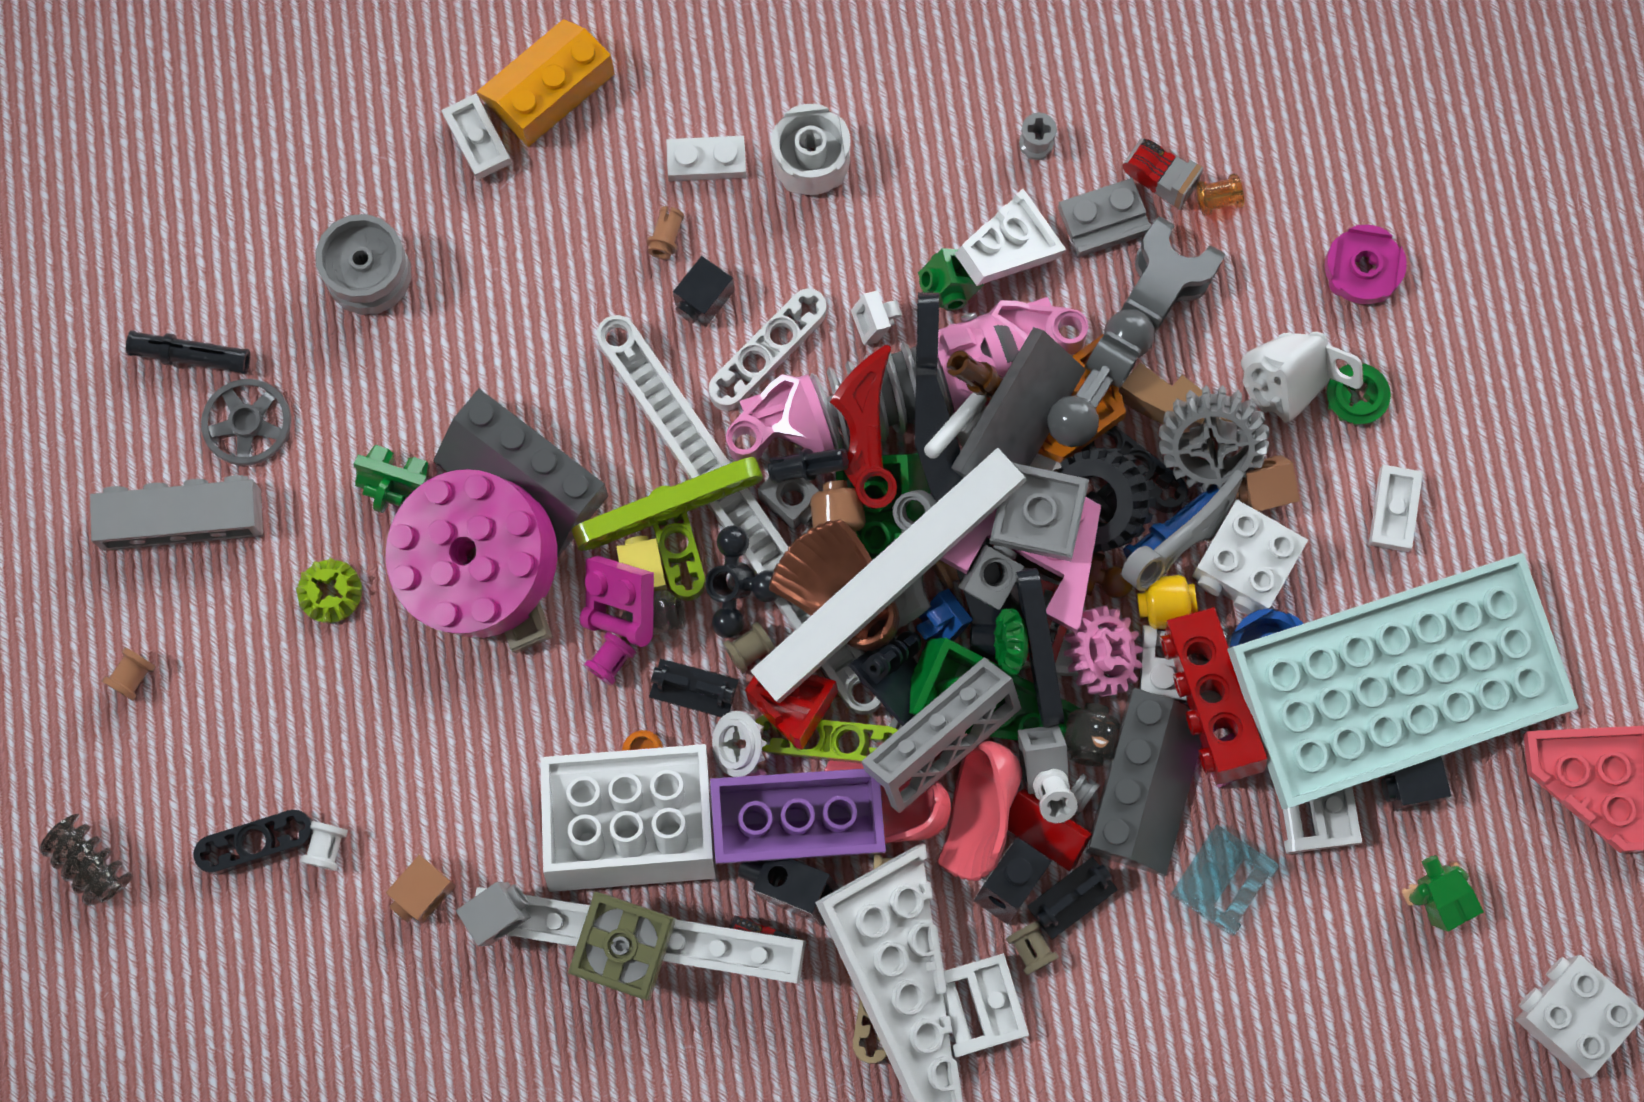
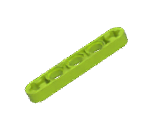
[572,457,763,551]

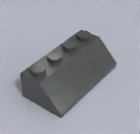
[433,388,608,557]
[1085,688,1202,877]

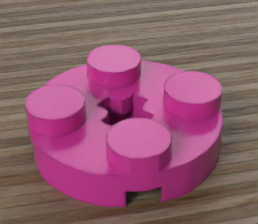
[1325,224,1407,304]

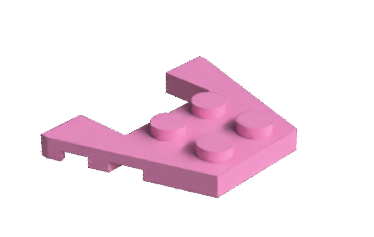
[940,497,1101,633]

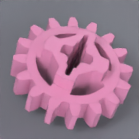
[1064,606,1143,697]

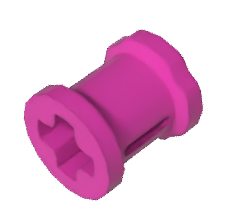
[583,632,637,686]

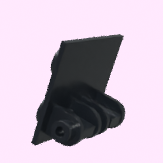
[848,631,921,726]

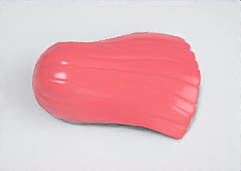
[937,741,1022,881]
[824,760,951,844]

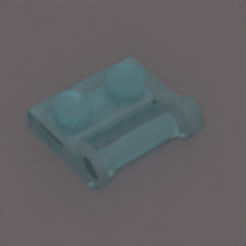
[1170,824,1279,936]

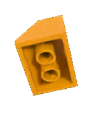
[476,19,615,147]

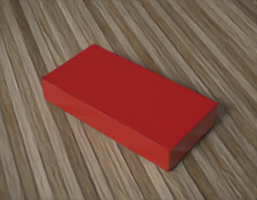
[1008,789,1092,871]

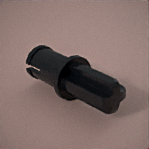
[768,448,849,483]

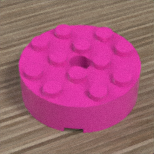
[386,469,557,638]

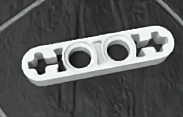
[708,288,826,411]

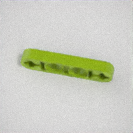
[755,715,898,763]

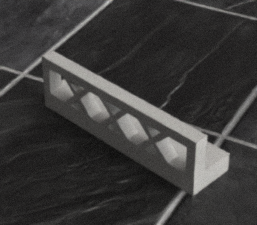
[861,657,1021,813]

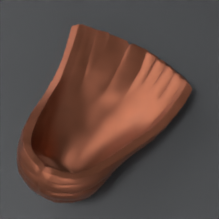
[769,520,900,651]

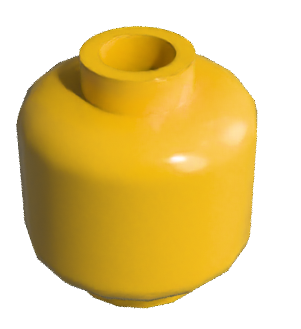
[1137,575,1198,630]

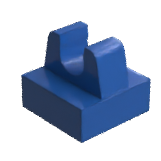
[916,588,973,642]

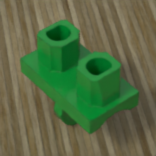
[353,445,429,513]

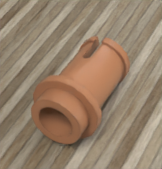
[646,206,684,260]

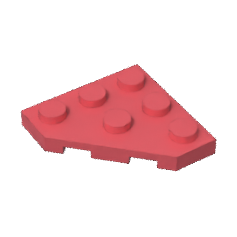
[1523,726,1644,853]

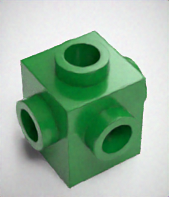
[918,248,984,311]

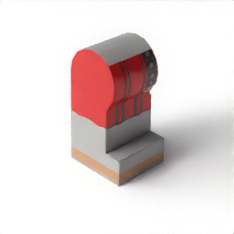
[1123,138,1203,210]

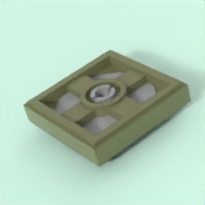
[568,891,677,1001]

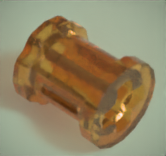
[1196,173,1245,216]

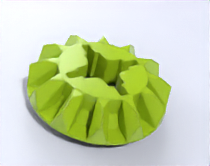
[295,558,362,623]

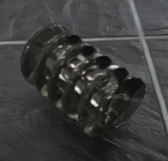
[39,814,133,906]

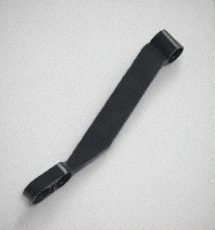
[914,292,1012,659]

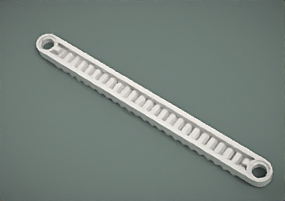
[597,315,882,715]

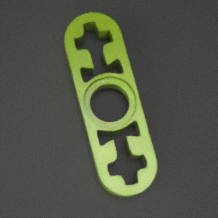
[650,485,705,601]

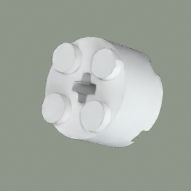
[771,104,850,195]

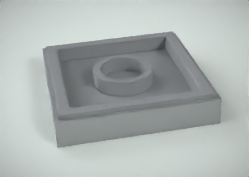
[990,463,1089,562]

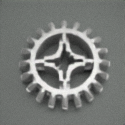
[1159,385,1269,493]

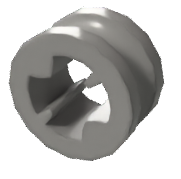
[1070,773,1100,815]

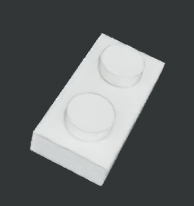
[441,94,512,180]
[666,136,746,181]
[1369,464,1423,552]

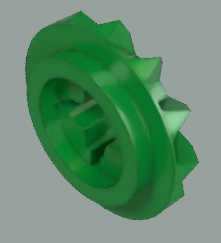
[1325,363,1391,427]
[993,609,1028,675]

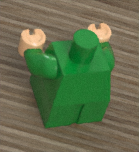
[1402,855,1484,932]

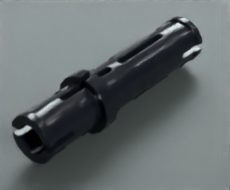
[126,330,250,374]

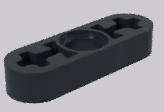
[193,810,314,875]

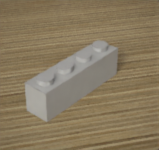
[90,475,263,551]

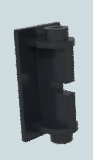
[649,658,739,718]
[1026,856,1118,940]

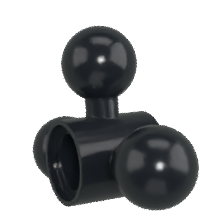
[705,525,781,639]

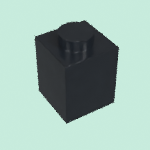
[673,255,735,327]
[1381,756,1451,811]

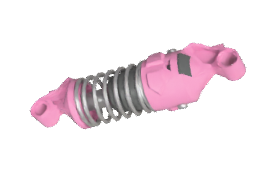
[726,297,1089,461]

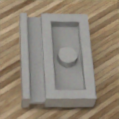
[1058,178,1152,258]

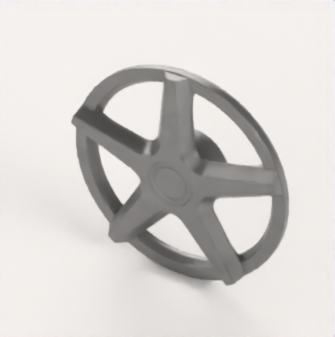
[201,379,291,467]

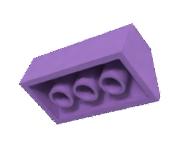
[709,769,886,864]

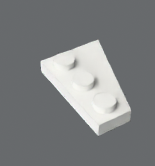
[955,189,1066,286]

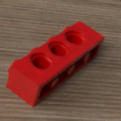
[1160,607,1267,785]

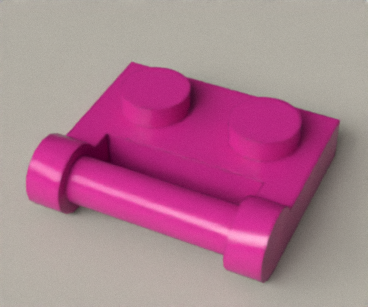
[579,556,654,647]

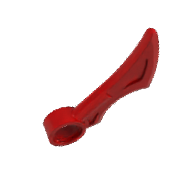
[830,345,897,508]

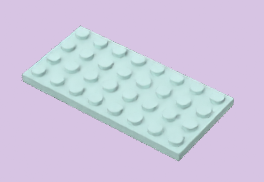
[1227,553,1579,809]

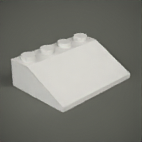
[540,744,716,892]

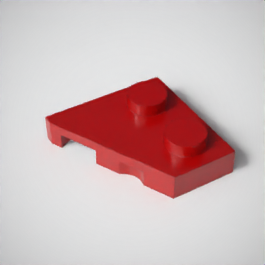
[745,674,839,750]

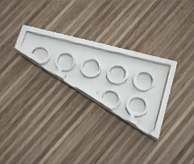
[815,844,963,1102]

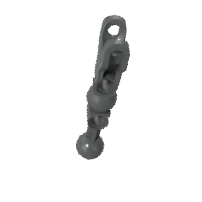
[1047,216,1226,448]

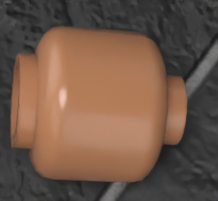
[810,480,866,536]

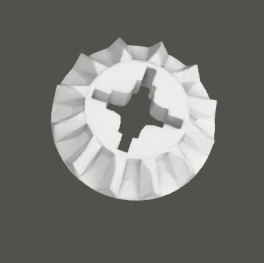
[712,711,768,777]

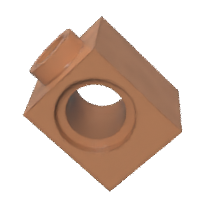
[1236,455,1300,512]
[385,854,456,924]

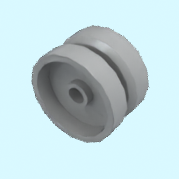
[316,214,411,315]

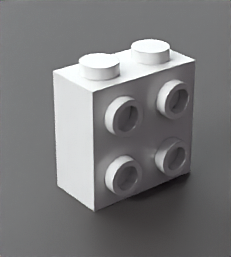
[1192,499,1308,615]
[1515,955,1644,1079]

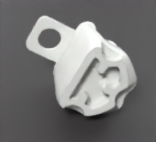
[1241,332,1363,423]

